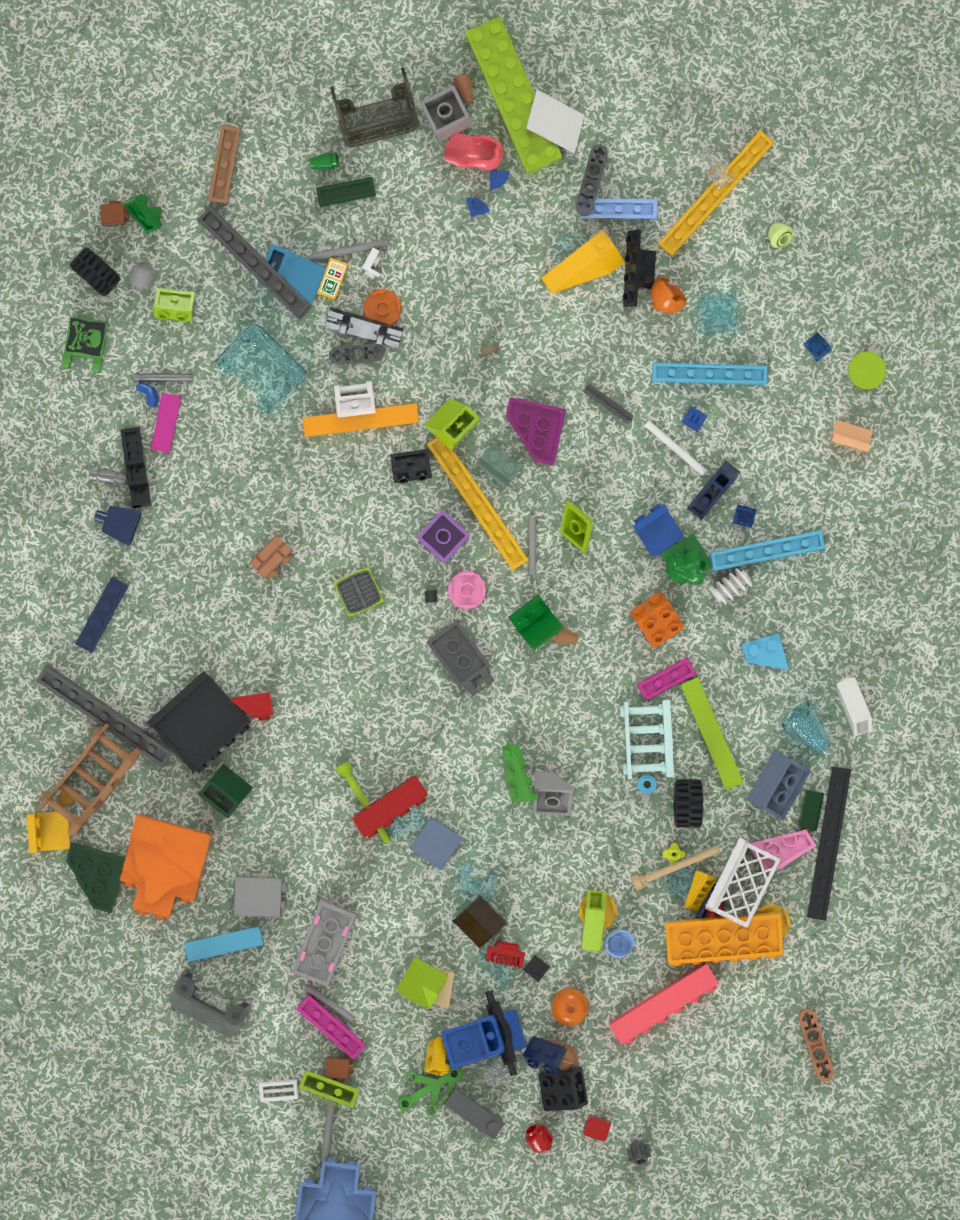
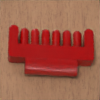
[485,940,525,968]

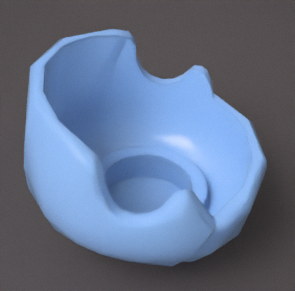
[604,929,635,958]

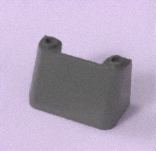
[170,969,252,1037]

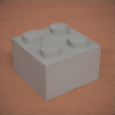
[419,85,473,142]

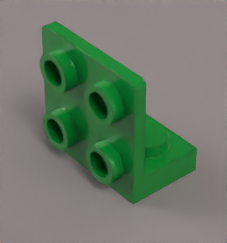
[508,594,564,651]

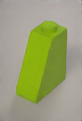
[581,890,606,952]

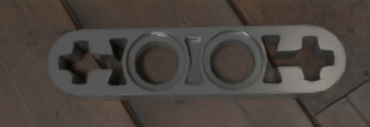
[576,144,608,216]

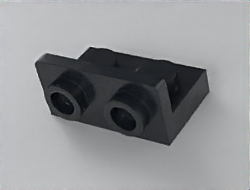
[390,449,432,484]

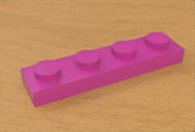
[296,994,367,1060]

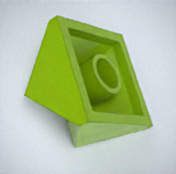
[560,501,594,553]
[396,956,448,1009]

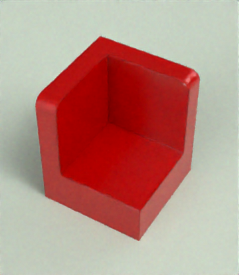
[583,1114,611,1142]

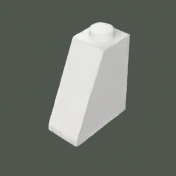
[837,677,872,737]

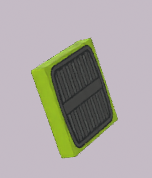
[334,567,384,617]

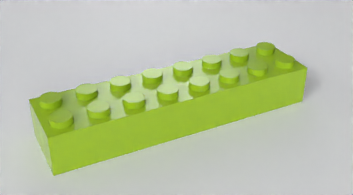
[465,16,562,175]

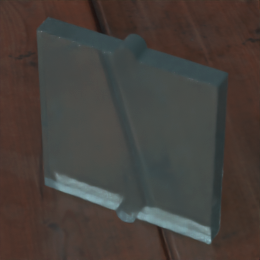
[554,232,590,264]

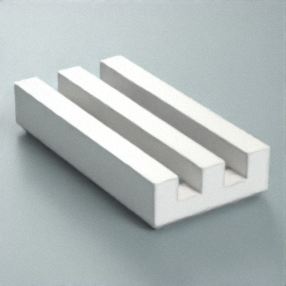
[259,1079,299,1102]

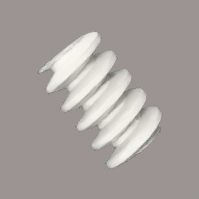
[709,567,753,604]

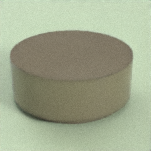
[480,343,500,355]

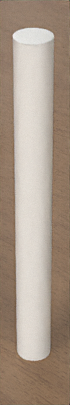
[644,420,707,475]

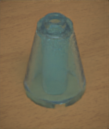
[781,701,831,755]

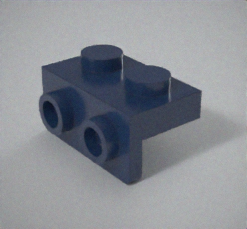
[522,1036,567,1075]

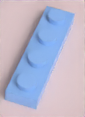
[580,199,657,220]

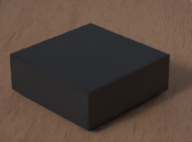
[523,955,550,982]

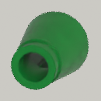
[310,151,339,170]

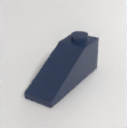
[687,460,740,520]

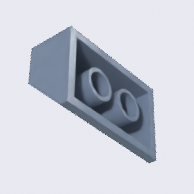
[747,750,811,821]

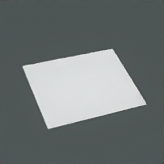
[527,90,584,154]

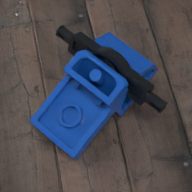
[441,990,528,1076]

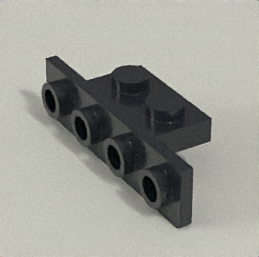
[623,229,656,307]

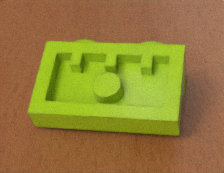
[153,288,195,322]

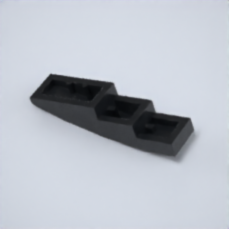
[121,427,152,509]

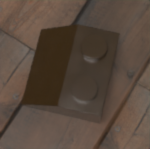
[453,894,507,948]

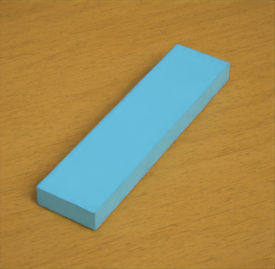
[184,926,264,962]

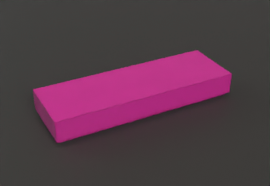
[151,393,181,453]
[637,657,696,701]

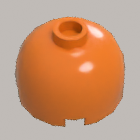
[651,276,688,314]
[551,987,589,1026]

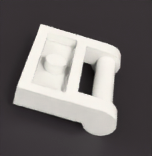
[334,381,376,418]

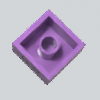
[416,509,471,564]

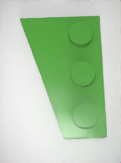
[502,744,538,803]

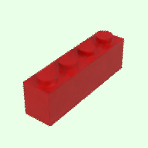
[350,775,428,838]

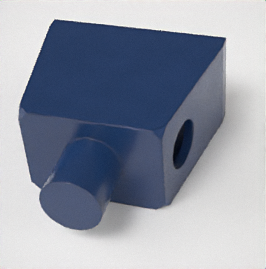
[94,506,142,546]

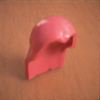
[444,133,504,170]

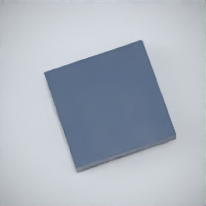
[410,817,463,870]

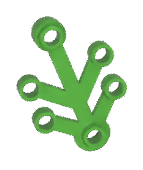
[398,1062,464,1116]

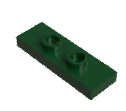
[316,177,376,208]

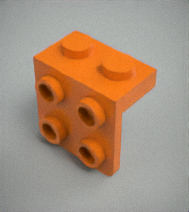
[629,591,684,648]

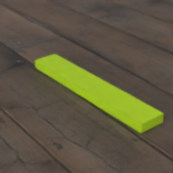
[680,677,744,790]

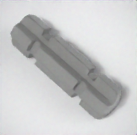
[89,469,127,484]

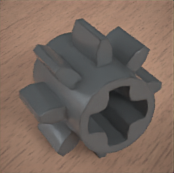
[627,1141,651,1165]

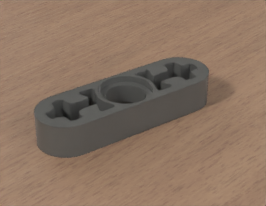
[329,344,385,365]

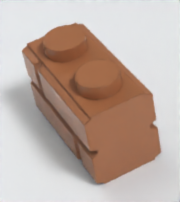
[249,535,293,579]

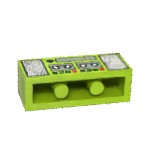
[298,1070,360,1113]

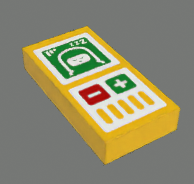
[317,258,348,300]

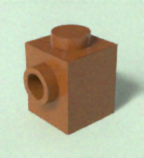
[100,201,130,226]
[325,1056,353,1082]

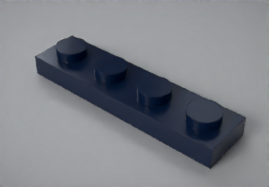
[75,577,129,653]

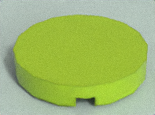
[848,352,886,390]

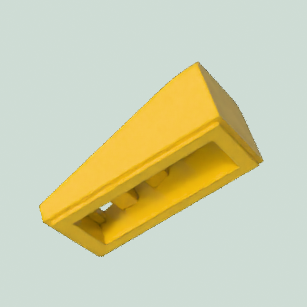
[684,870,717,911]

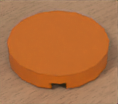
[364,289,402,325]

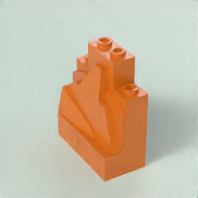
[120,813,214,920]

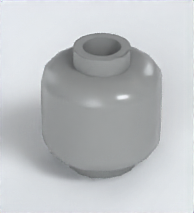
[129,262,156,292]

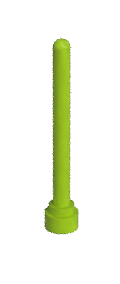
[335,761,391,844]

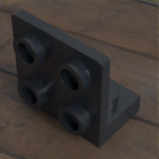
[538,1066,588,1111]

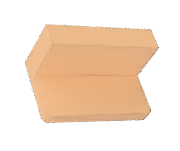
[830,420,873,453]

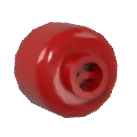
[525,1124,553,1153]

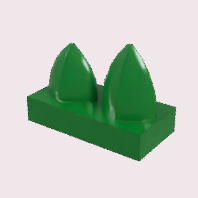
[123,194,162,234]

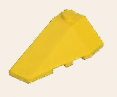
[541,230,625,294]

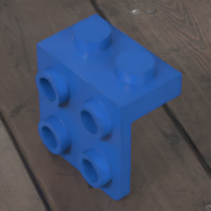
[632,504,684,557]

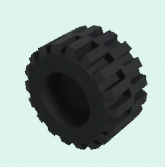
[69,247,121,297]
[673,779,703,828]

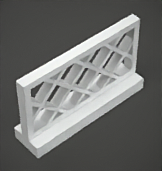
[705,838,781,928]

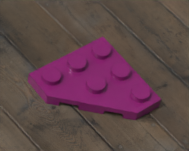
[506,397,566,466]

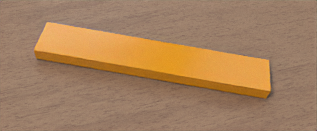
[303,403,419,437]

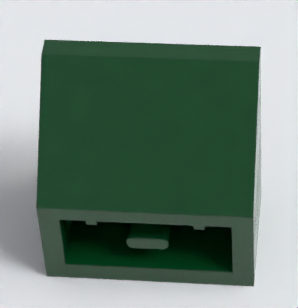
[198,764,253,819]

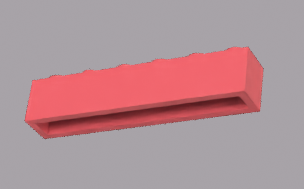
[608,962,719,1045]

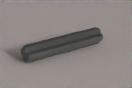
[584,384,634,424]

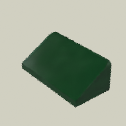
[798,789,824,831]

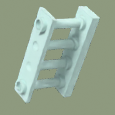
[620,699,674,779]

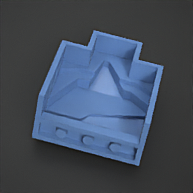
[295,1158,376,1220]

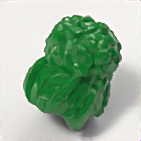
[665,549,706,586]

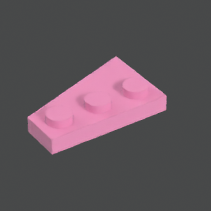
[749,830,816,876]

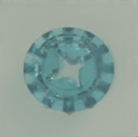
[666,867,695,896]

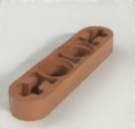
[798,1008,834,1081]

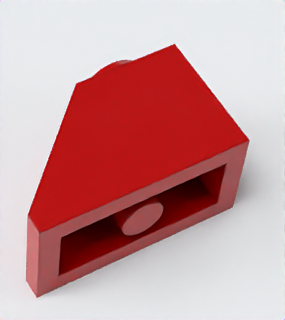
[232,692,274,721]

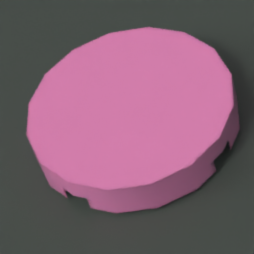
[448,571,486,609]

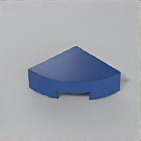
[490,170,510,190]
[466,197,490,217]

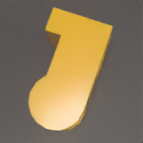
[424,1036,450,1076]

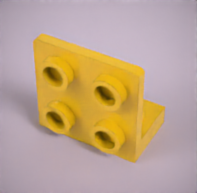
[27,811,71,853]

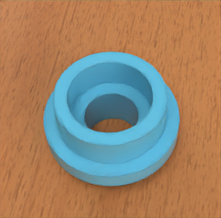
[637,775,657,794]

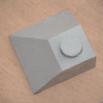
[532,771,573,816]

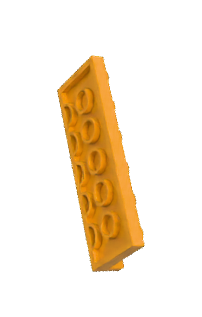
[665,912,783,966]

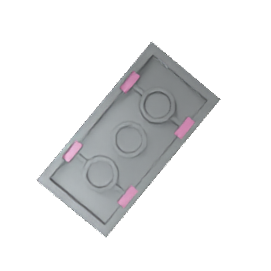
[292,899,357,987]

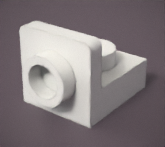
[362,248,381,280]

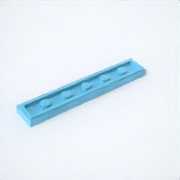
[652,362,768,385]
[709,530,825,571]

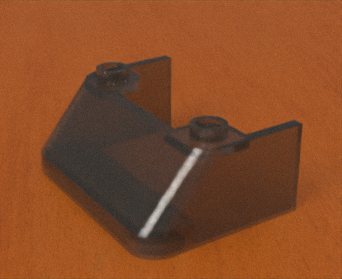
[330,67,419,147]

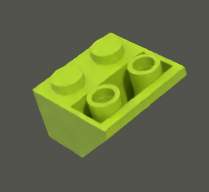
[424,398,480,451]

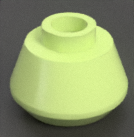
[768,223,793,248]

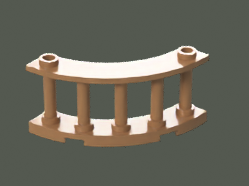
[37,723,142,837]

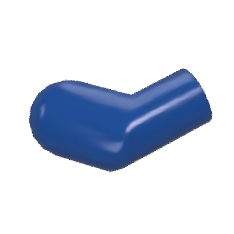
[136,382,159,408]

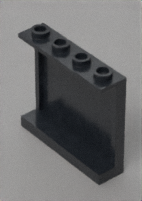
[146,671,251,774]

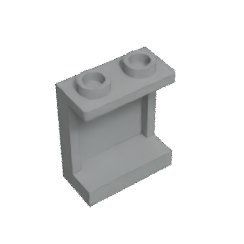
[234,876,286,917]

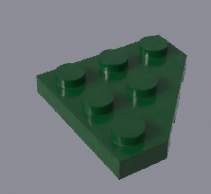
[66,842,126,913]

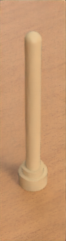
[631,847,719,891]

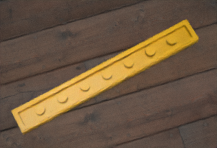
[658,130,774,257]
[427,437,528,570]

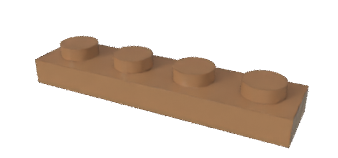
[208,125,241,205]

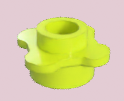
[662,843,686,865]

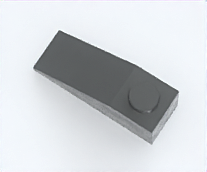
[444,1088,505,1139]

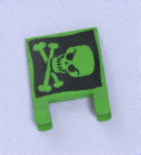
[61,316,108,373]

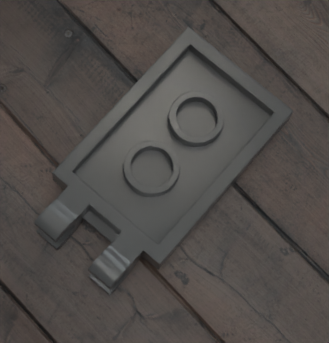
[427,620,494,696]

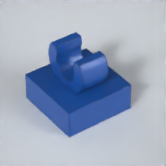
[681,406,707,432]

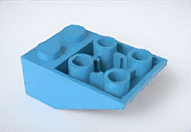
[257,244,326,304]

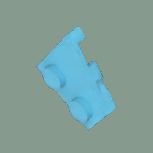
[741,633,789,670]

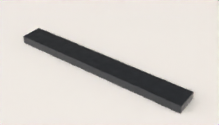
[807,766,851,921]

